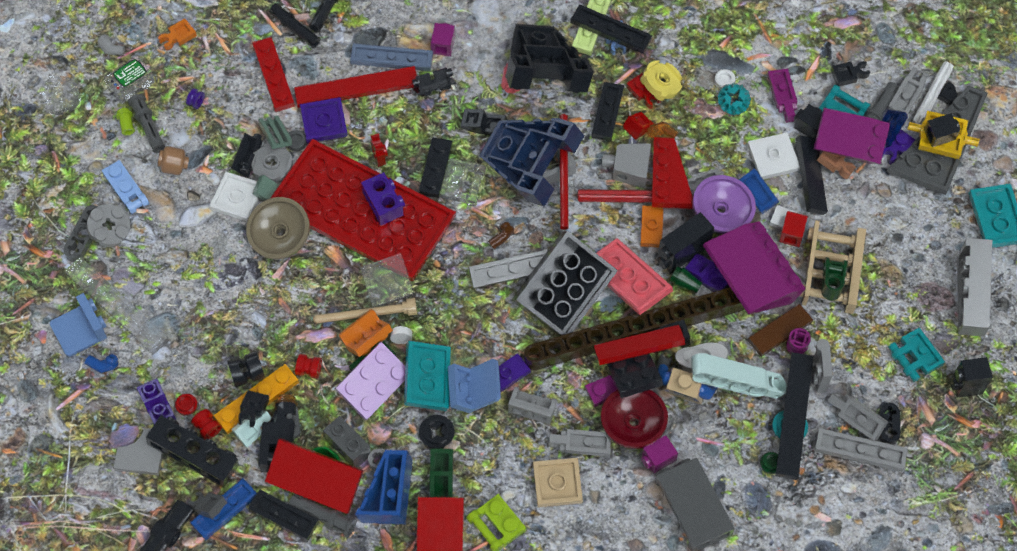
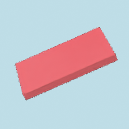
[596,238,673,315]

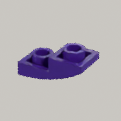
[137,378,176,424]

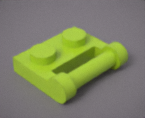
[466,494,526,551]

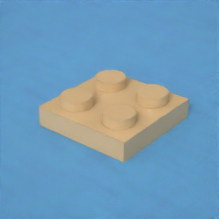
[533,458,583,507]

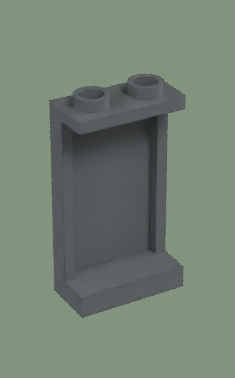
[655,458,735,551]

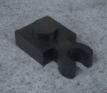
[831,61,870,86]
[238,390,269,428]

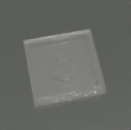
[360,253,415,307]

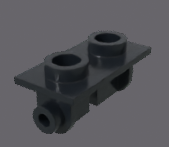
[412,67,456,96]
[231,133,263,178]

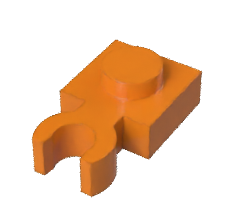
[158,18,197,51]

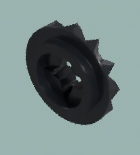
[419,415,455,449]

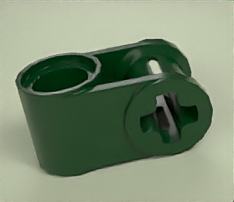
[822,257,848,301]

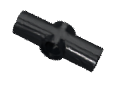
[139,500,194,551]

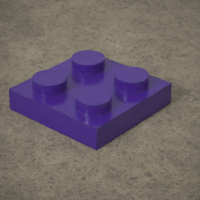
[300,97,348,144]

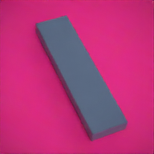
[350,44,433,71]

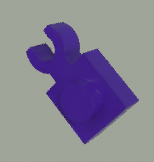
[882,128,916,165]

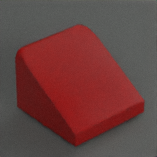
[623,112,655,140]

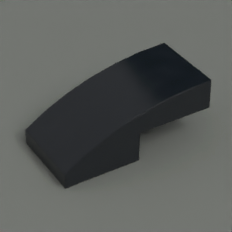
[461,109,508,136]

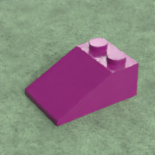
[814,108,890,164]

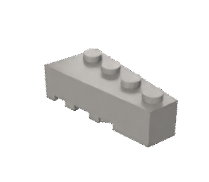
[957,238,993,337]

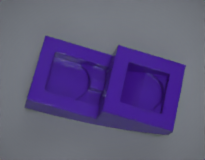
[685,253,730,292]

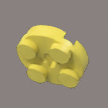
[641,60,682,101]

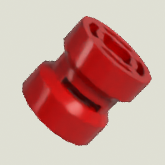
[295,354,322,379]
[191,409,222,440]

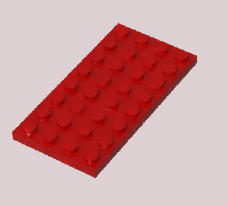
[271,139,456,282]

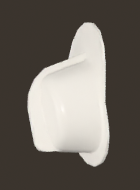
[675,342,728,373]

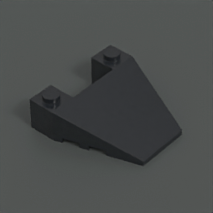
[505,24,593,93]

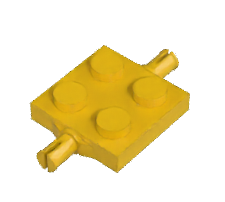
[907,110,980,159]

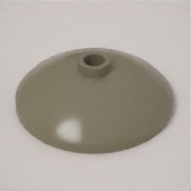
[246,197,310,260]

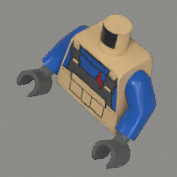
[656,353,718,404]

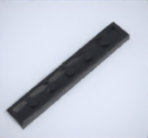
[775,352,814,480]

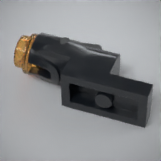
[258,394,300,472]

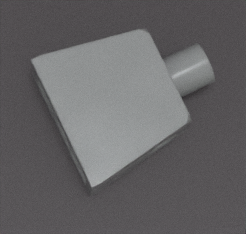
[602,144,651,188]

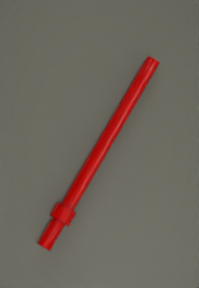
[560,114,569,230]

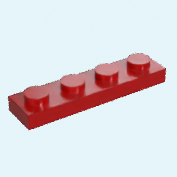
[252,37,295,112]

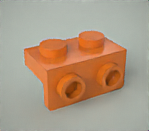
[339,309,393,357]

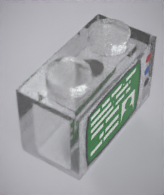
[104,55,155,104]

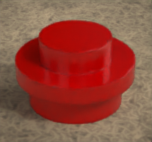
[175,394,198,415]

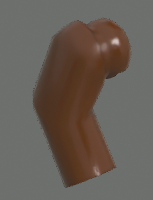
[488,222,514,250]

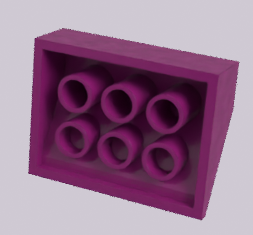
[703,221,806,314]

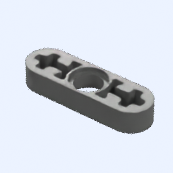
[63,205,98,262]

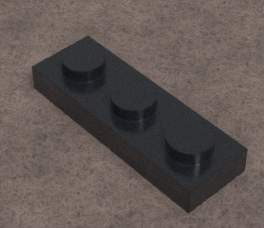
[591,82,624,141]
[419,137,453,198]
[248,489,319,542]

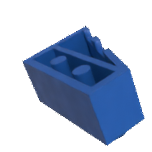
[355,450,413,524]

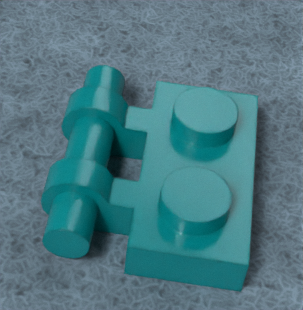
[888,327,945,382]

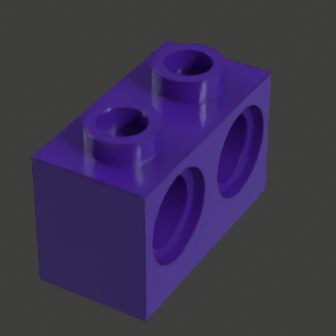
[361,172,405,225]

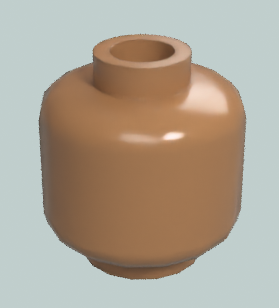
[157,146,189,175]

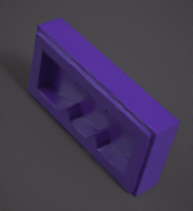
[499,353,531,393]

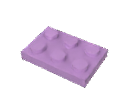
[335,342,405,420]

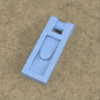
[101,160,150,215]

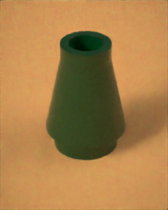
[669,266,703,294]

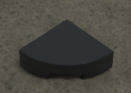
[937,81,958,105]

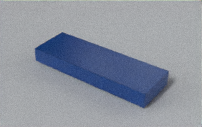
[190,478,257,540]

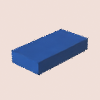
[739,168,779,214]

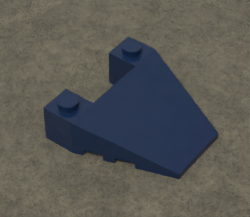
[479,118,584,207]

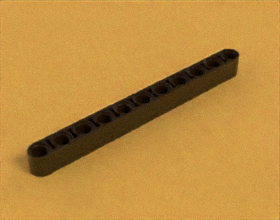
[524,287,745,370]

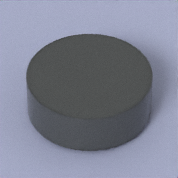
[287,130,307,152]

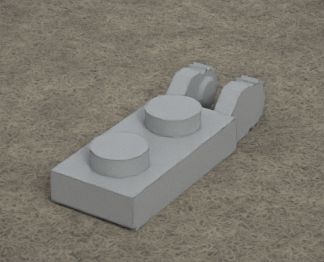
[887,67,929,119]

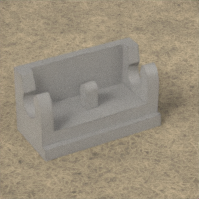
[508,387,558,425]

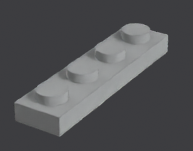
[468,249,549,289]
[814,428,908,472]

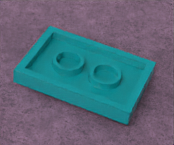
[968,183,1017,248]
[404,341,451,411]

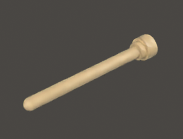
[313,298,417,324]

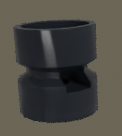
[227,351,265,387]

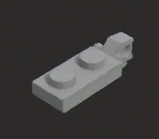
[828,392,888,441]
[548,429,611,457]

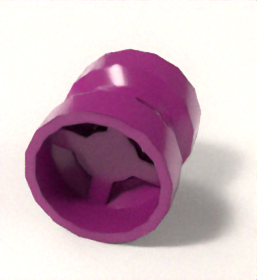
[786,328,811,354]

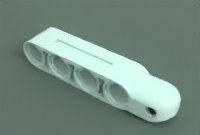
[691,353,787,398]

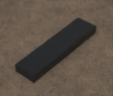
[570,4,652,54]
[796,135,828,215]

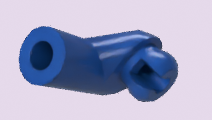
[85,354,118,373]

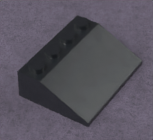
[511,231,618,336]

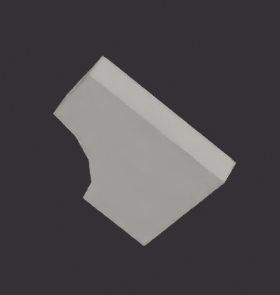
[113,429,163,476]

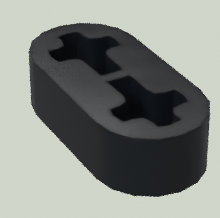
[878,402,901,445]

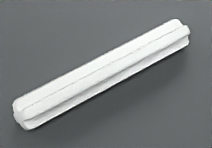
[912,61,954,125]

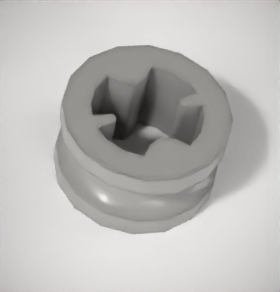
[368,449,384,471]

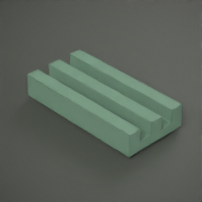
[258,115,292,149]

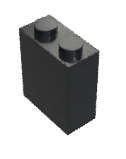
[657,212,714,274]

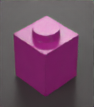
[431,23,455,57]
[641,435,678,474]

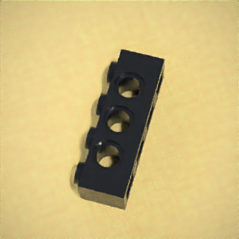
[146,415,238,488]

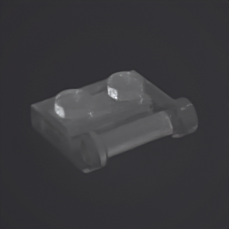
[440,158,486,206]

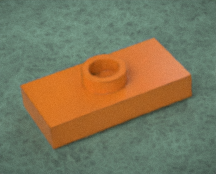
[640,205,663,248]

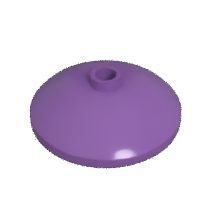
[692,175,756,234]

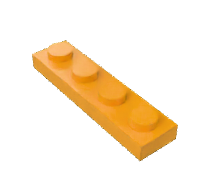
[213,364,299,435]

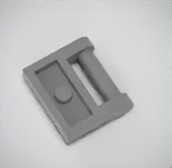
[812,339,833,393]

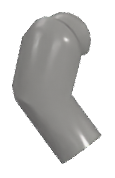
[98,34,125,56]

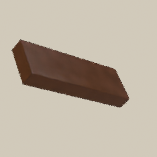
[748,304,813,357]

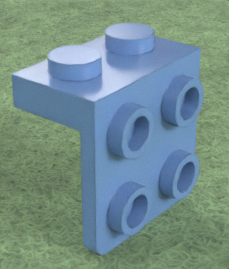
[50,293,107,357]
[448,359,501,413]

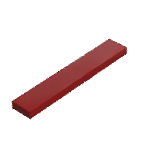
[294,66,417,108]

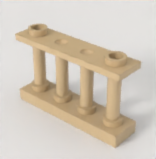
[799,220,866,314]

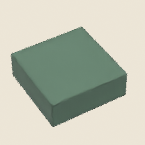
[252,175,279,201]

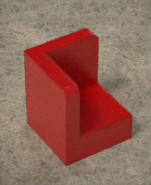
[779,211,808,247]

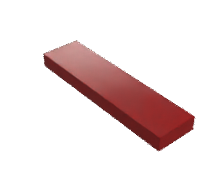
[594,325,685,366]

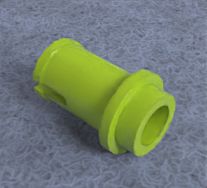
[116,108,135,136]

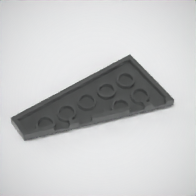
[887,86,988,195]

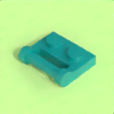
[819,84,871,116]

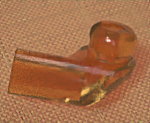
[647,122,679,138]

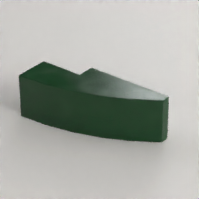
[430,449,453,498]

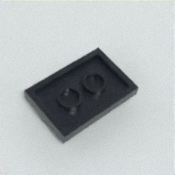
[605,353,663,398]

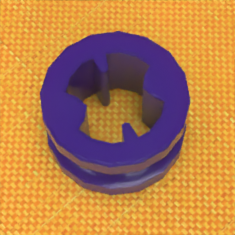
[186,88,205,109]

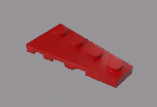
[652,137,693,209]

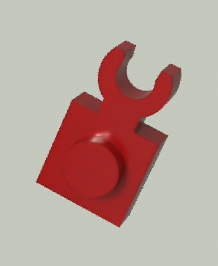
[626,73,661,109]
[371,133,388,167]

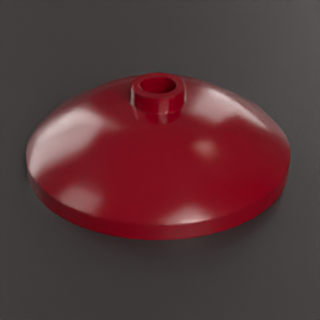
[601,390,668,449]

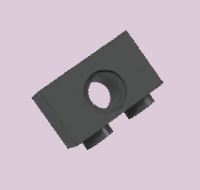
[323,416,371,468]

